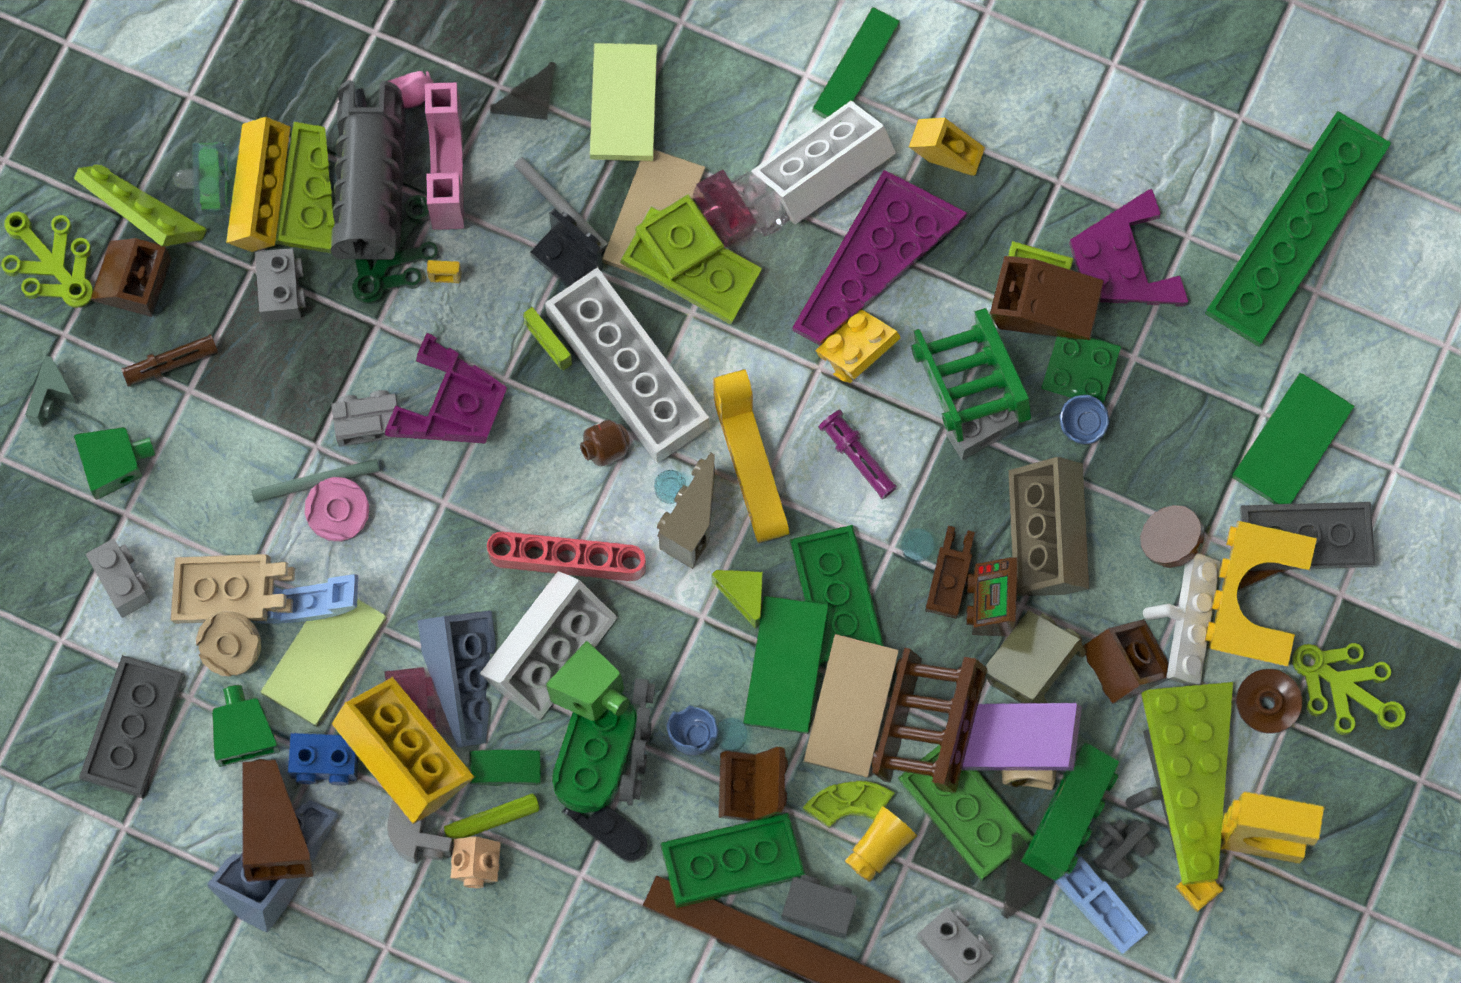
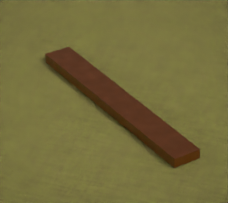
[643,876,900,983]

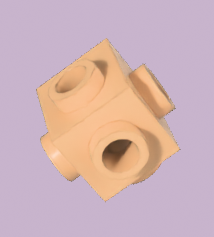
[450,836,501,888]

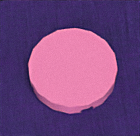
[305,477,369,542]

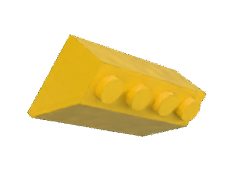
[332,677,474,824]

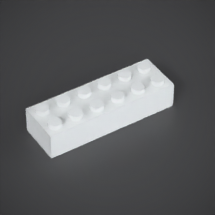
[545,267,709,464]

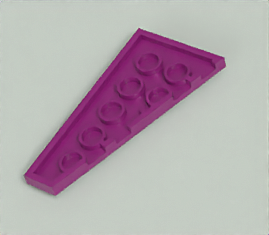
[792,170,967,346]

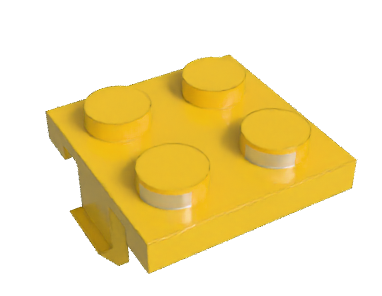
[815,309,901,383]

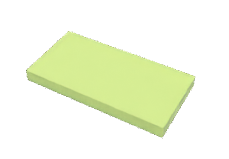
[590,43,657,161]
[260,599,387,727]

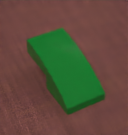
[469,750,540,786]

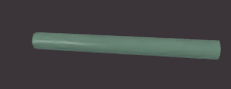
[251,459,380,503]

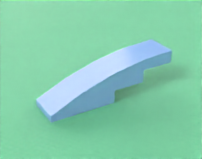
[1052,853,1148,954]

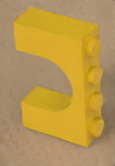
[1205,521,1317,666]
[1221,791,1324,864]

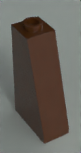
[242,759,314,882]

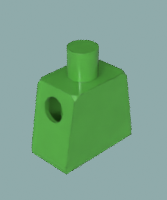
[546,641,629,721]

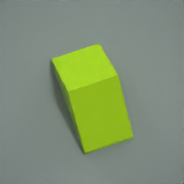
[712,570,763,628]

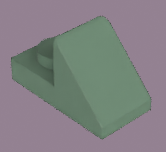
[25,355,77,427]

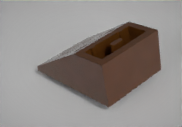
[990,256,1105,340]

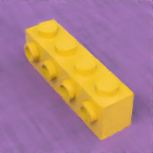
[226,117,290,252]

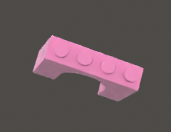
[425,82,464,230]

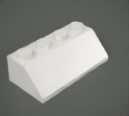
[751,101,896,224]
[480,571,618,720]

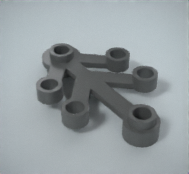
[619,678,655,806]

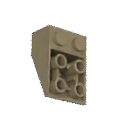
[657,452,715,569]

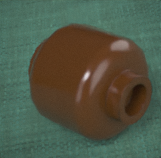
[580,419,630,467]

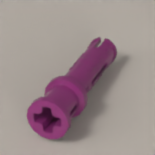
[818,410,897,499]

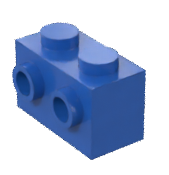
[288,733,359,786]

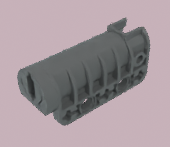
[331,80,406,259]

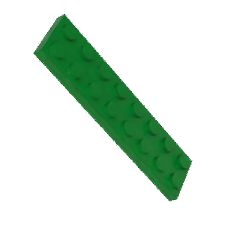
[1205,110,1391,347]

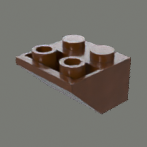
[90,238,171,317]

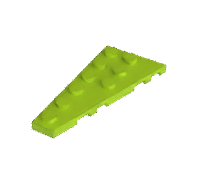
[1141,682,1233,885]

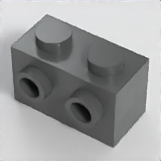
[781,875,857,940]

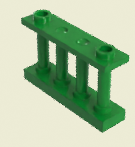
[911,308,1031,442]

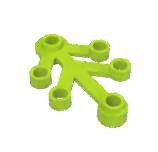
[1,212,93,308]
[1292,643,1405,735]

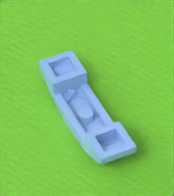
[251,574,358,624]

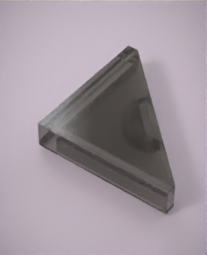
[490,62,556,120]
[1001,832,1054,919]

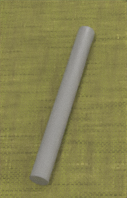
[514,157,608,253]

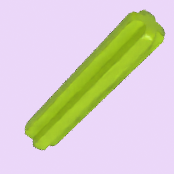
[444,794,539,842]

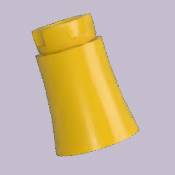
[845,806,917,882]

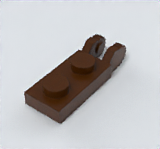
[925,526,975,619]

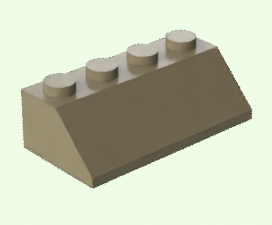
[1008,457,1089,596]

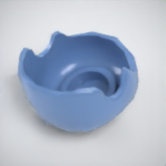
[1059,395,1110,445]
[666,705,719,756]

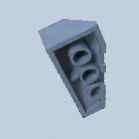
[417,610,496,747]
[208,800,338,933]

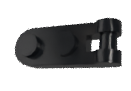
[561,805,648,863]

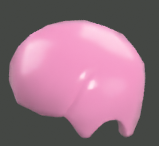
[389,71,433,108]

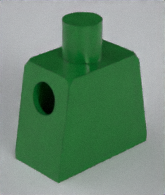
[74,427,156,500]
[212,685,280,767]

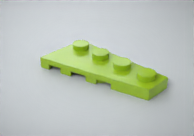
[74,164,207,247]

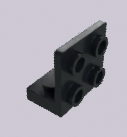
[530,208,603,287]

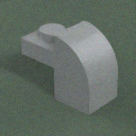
[387,800,453,864]

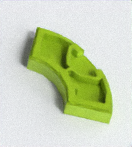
[802,781,894,828]

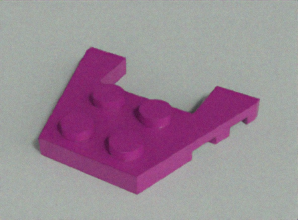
[1069,189,1188,307]
[384,333,507,444]

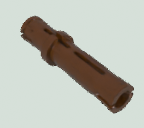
[121,334,218,387]

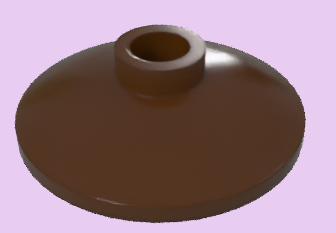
[1236,669,1302,734]

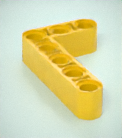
[713,369,790,543]

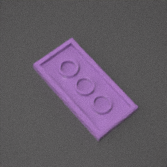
[962,703,1082,770]

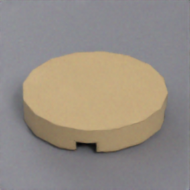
[196,611,261,676]

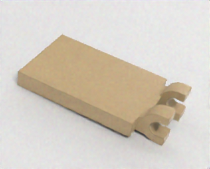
[171,554,295,624]

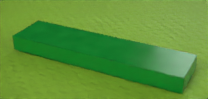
[812,6,900,122]

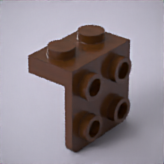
[718,746,788,822]

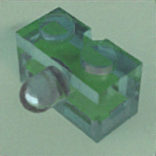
[173,142,230,216]

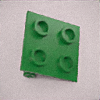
[1041,336,1121,404]

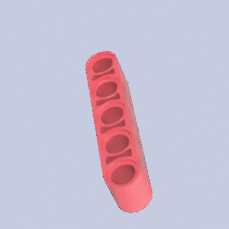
[487,532,646,581]

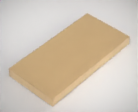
[602,150,705,277]
[803,634,899,778]

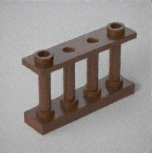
[872,648,987,794]

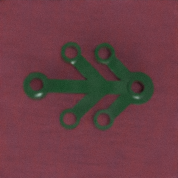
[352,195,439,304]

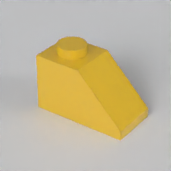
[909,118,985,175]

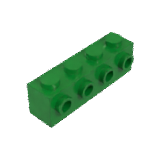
[1021,742,1120,881]

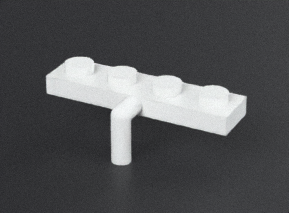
[1143,553,1220,686]

